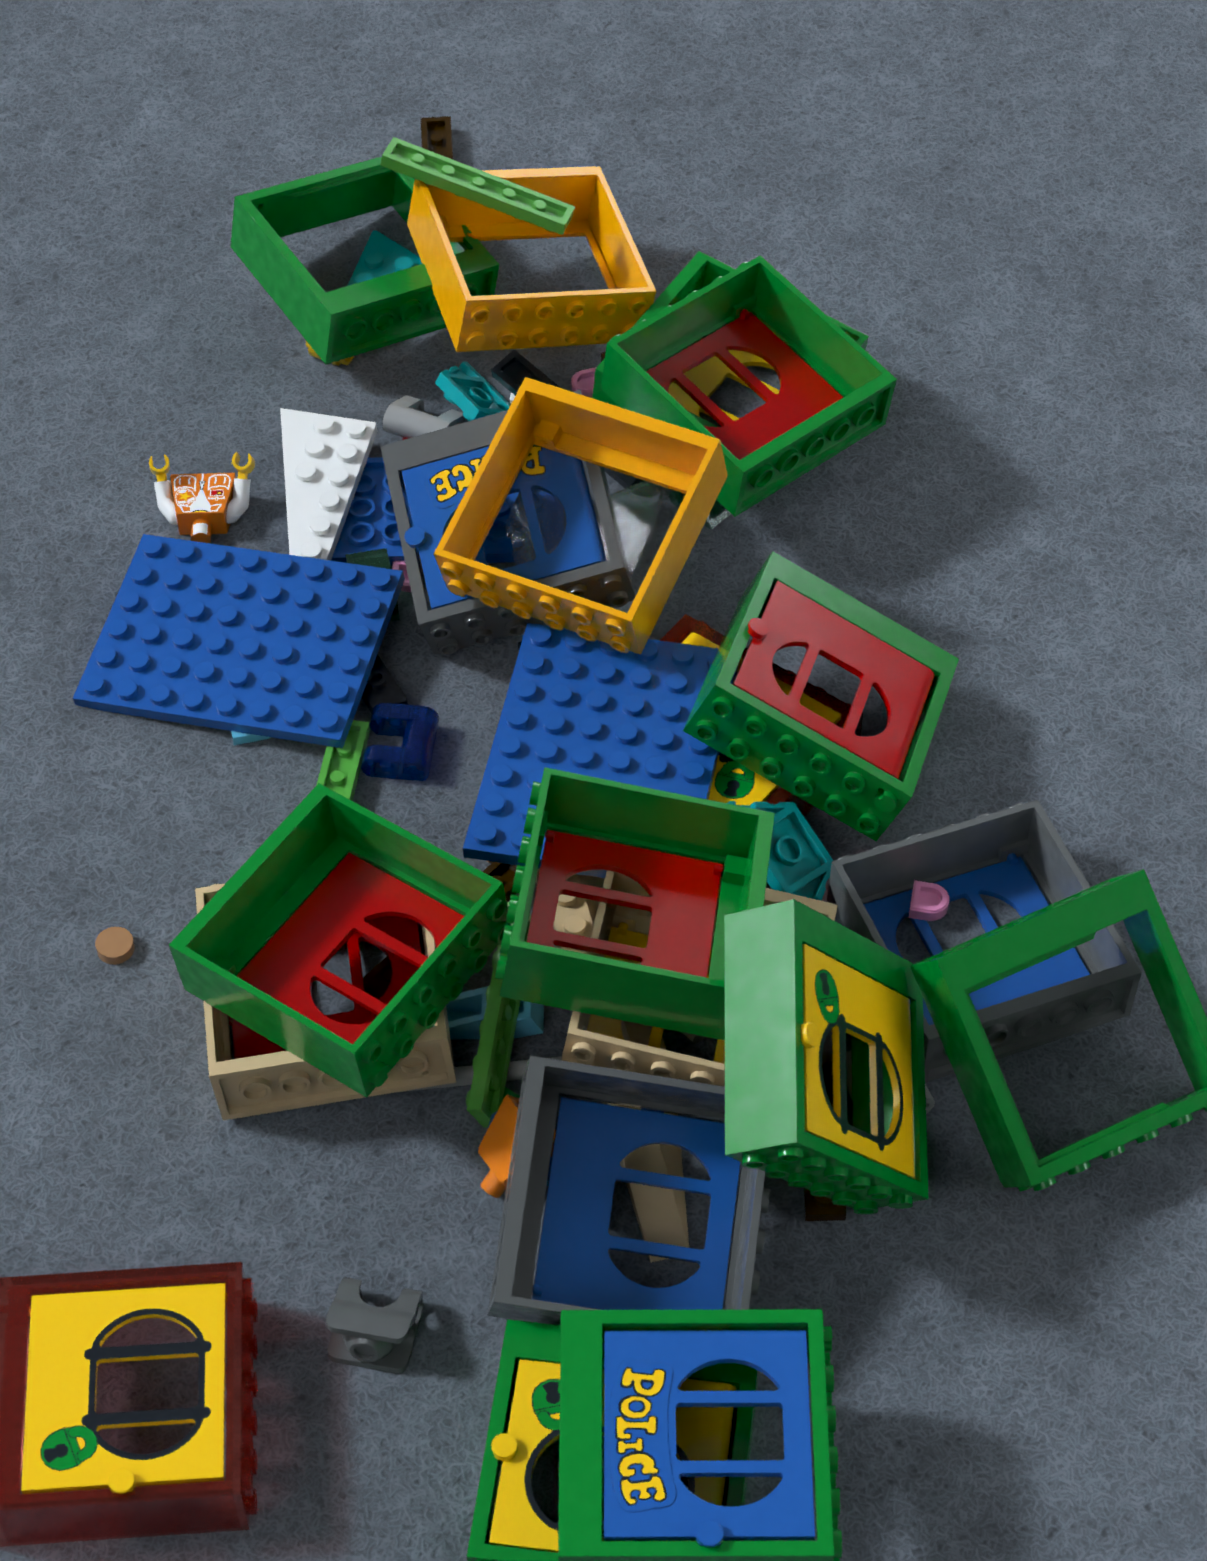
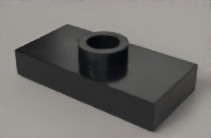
[362,654,408,720]

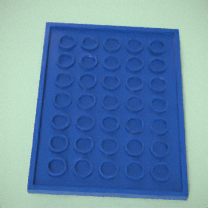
[73,534,405,748]
[463,623,740,878]

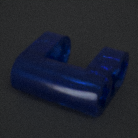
[361,703,440,781]

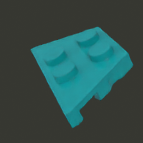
[347,230,422,286]
[435,361,511,421]
[727,801,834,901]

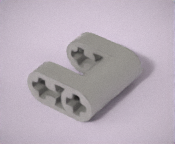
[383,395,468,439]

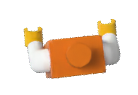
[149,452,255,543]

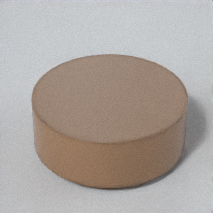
[95,927,135,964]

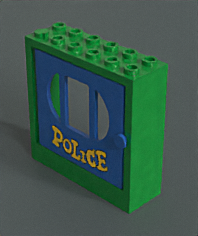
[558,1309,842,1561]

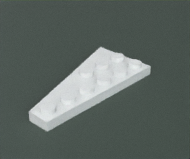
[280,408,377,561]

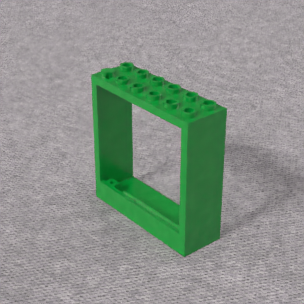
[231,156,500,365]
[910,869,1207,1192]

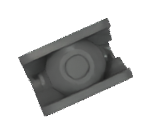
[326,1277,423,1374]

